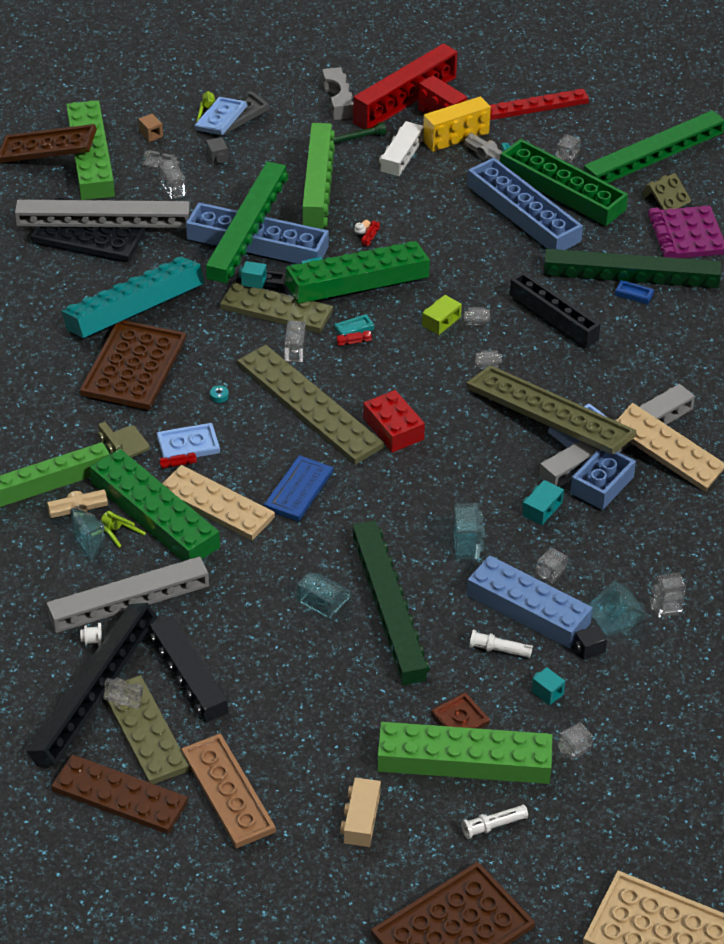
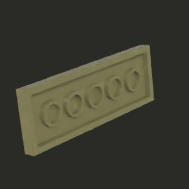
[220,282,333,334]
[104,675,190,784]

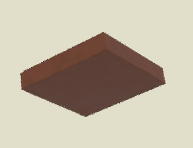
[431,692,490,729]

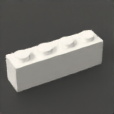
[379,121,423,176]

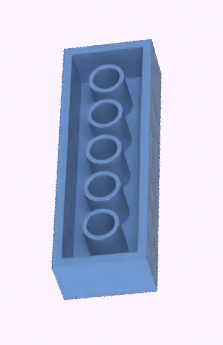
[467,555,593,649]

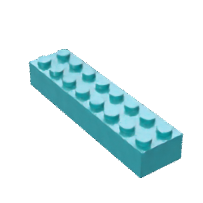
[61,257,205,338]

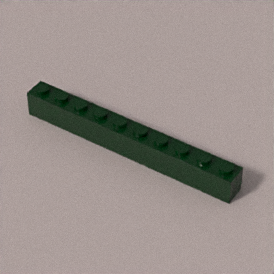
[544,249,721,288]
[353,520,430,686]

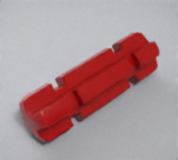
[361,220,380,247]
[336,331,372,346]
[159,452,197,469]

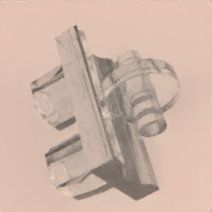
[104,678,143,709]

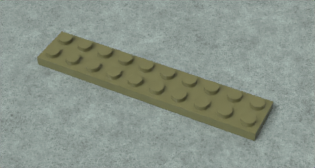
[237,345,384,465]
[466,365,636,455]

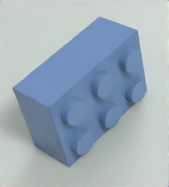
[570,449,636,510]

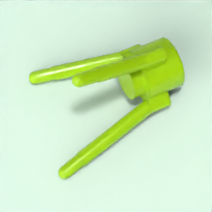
[197,91,215,122]
[101,511,146,548]

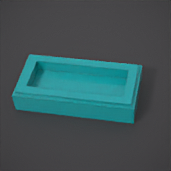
[334,314,374,336]

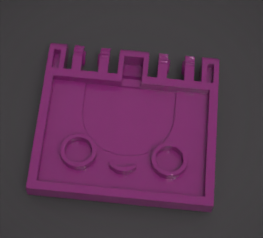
[647,206,724,258]

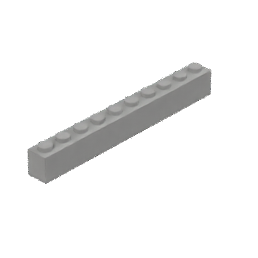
[15,200,190,228]
[539,384,695,487]

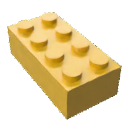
[423,96,491,152]

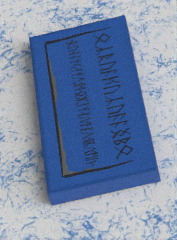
[264,455,333,522]

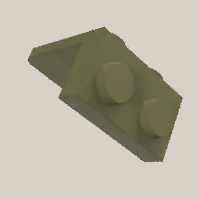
[641,173,691,210]
[97,422,150,458]

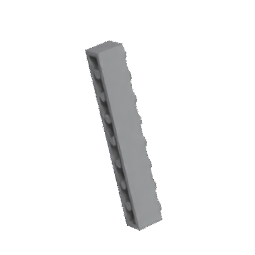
[47,557,209,633]

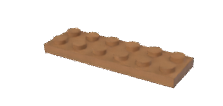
[181,733,276,848]

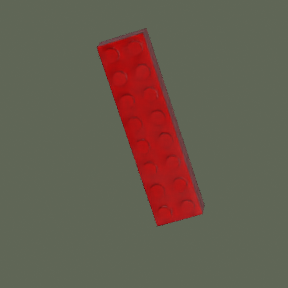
[353,43,457,130]

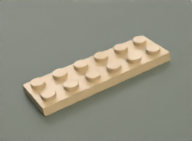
[616,403,724,492]
[162,465,275,541]

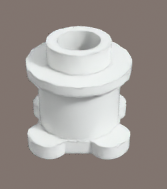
[80,623,102,647]

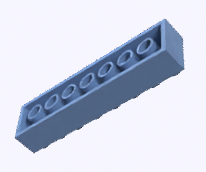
[467,158,583,250]
[186,202,329,264]

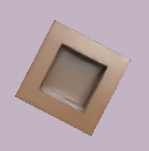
[138,114,163,142]

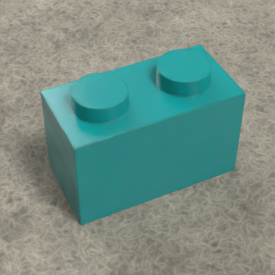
[522,480,564,525]

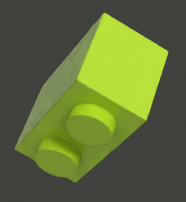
[422,295,462,335]

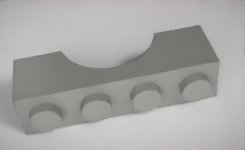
[322,67,353,120]

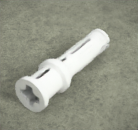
[469,630,533,659]
[461,804,528,839]

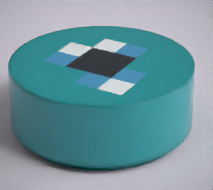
[210,385,229,403]

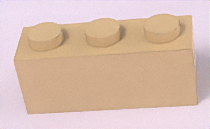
[340,778,381,847]

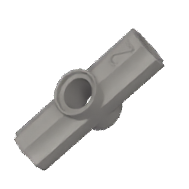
[464,133,502,162]

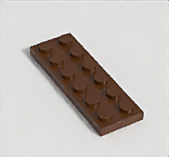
[0,124,97,163]
[51,754,188,835]

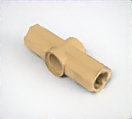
[47,489,108,518]

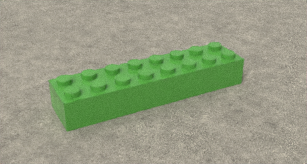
[66,101,115,200]
[303,123,335,230]
[377,722,552,784]

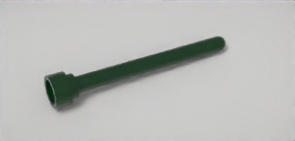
[333,122,386,143]

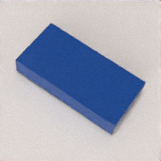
[615,280,654,305]

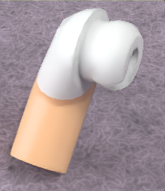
[354,220,370,235]

